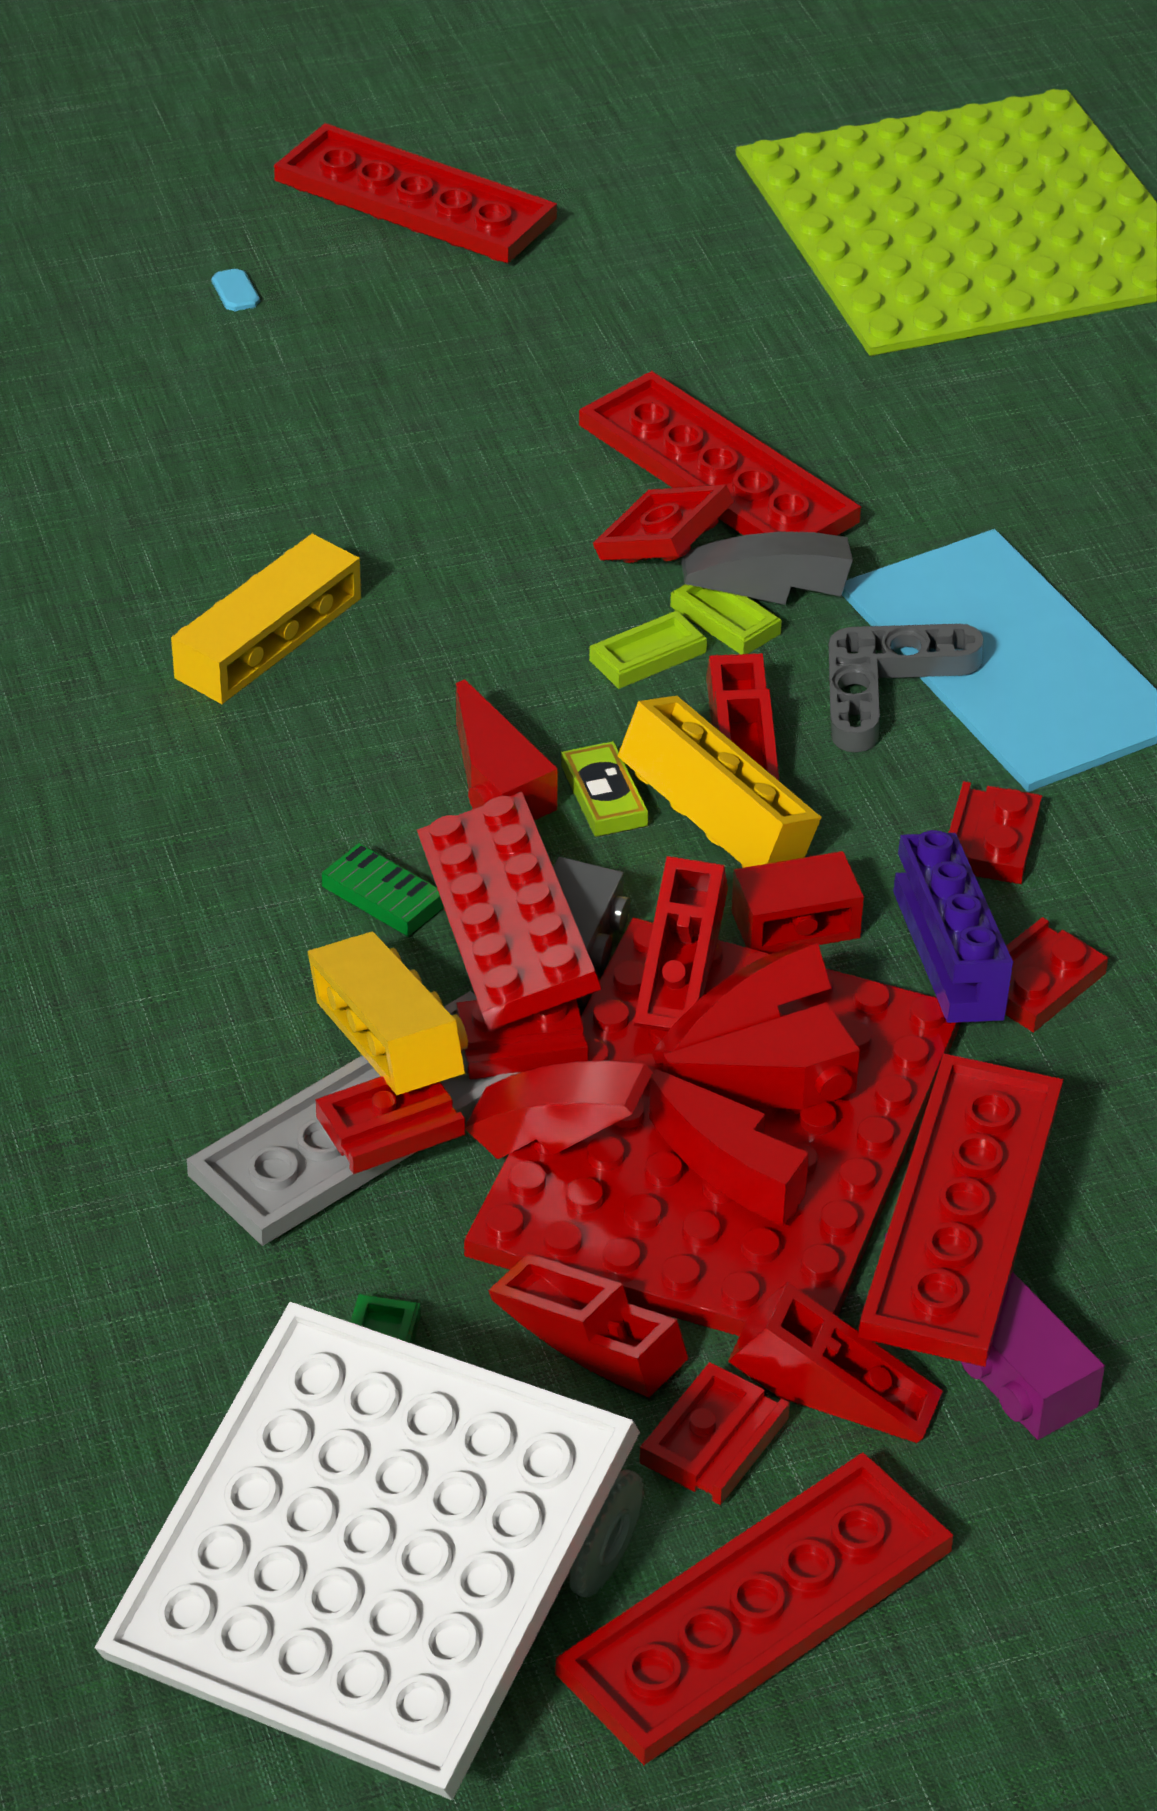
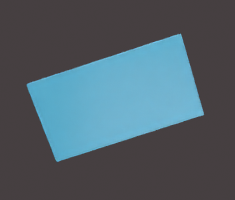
[842,529,1157,792]

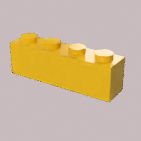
[171,534,361,704]
[617,695,822,868]
[308,931,468,1095]

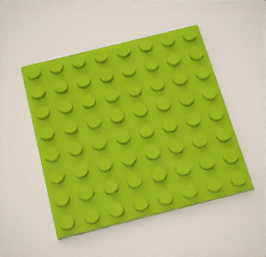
[736,89,1157,356]

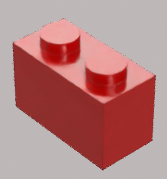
[731,851,864,954]

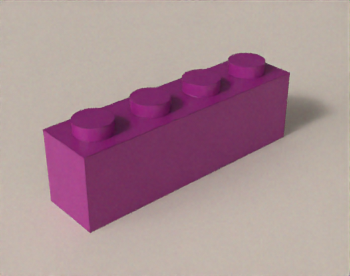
[885,1234,1105,1440]

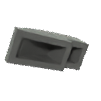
[681,532,853,604]

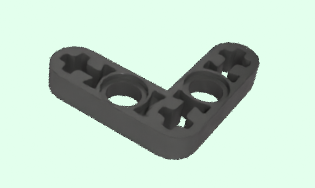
[828,624,983,752]

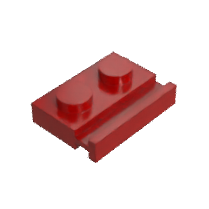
[949,781,1042,884]
[1005,917,1108,1033]
[456,999,588,1080]
[315,1076,465,1175]
[640,1362,790,1506]

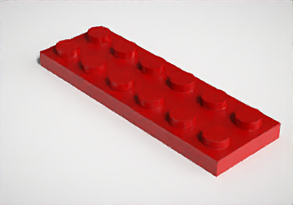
[274,123,557,263]
[579,371,861,536]
[417,792,601,1031]
[858,1053,1063,1367]
[555,1452,953,1765]

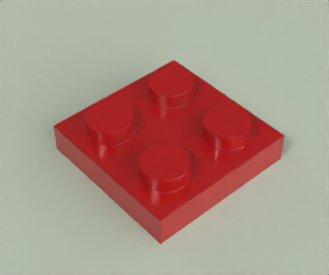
[593,484,734,563]

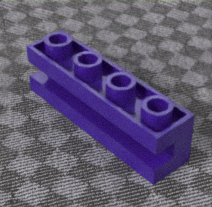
[893,830,1013,1023]

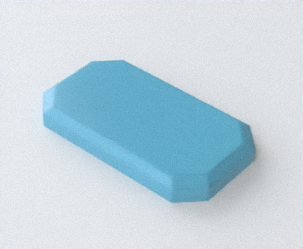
[211,269,260,311]

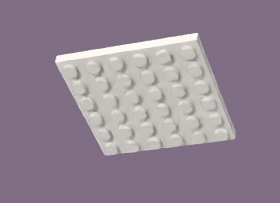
[95,1302,640,1800]

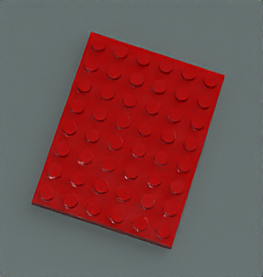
[464,918,962,1336]

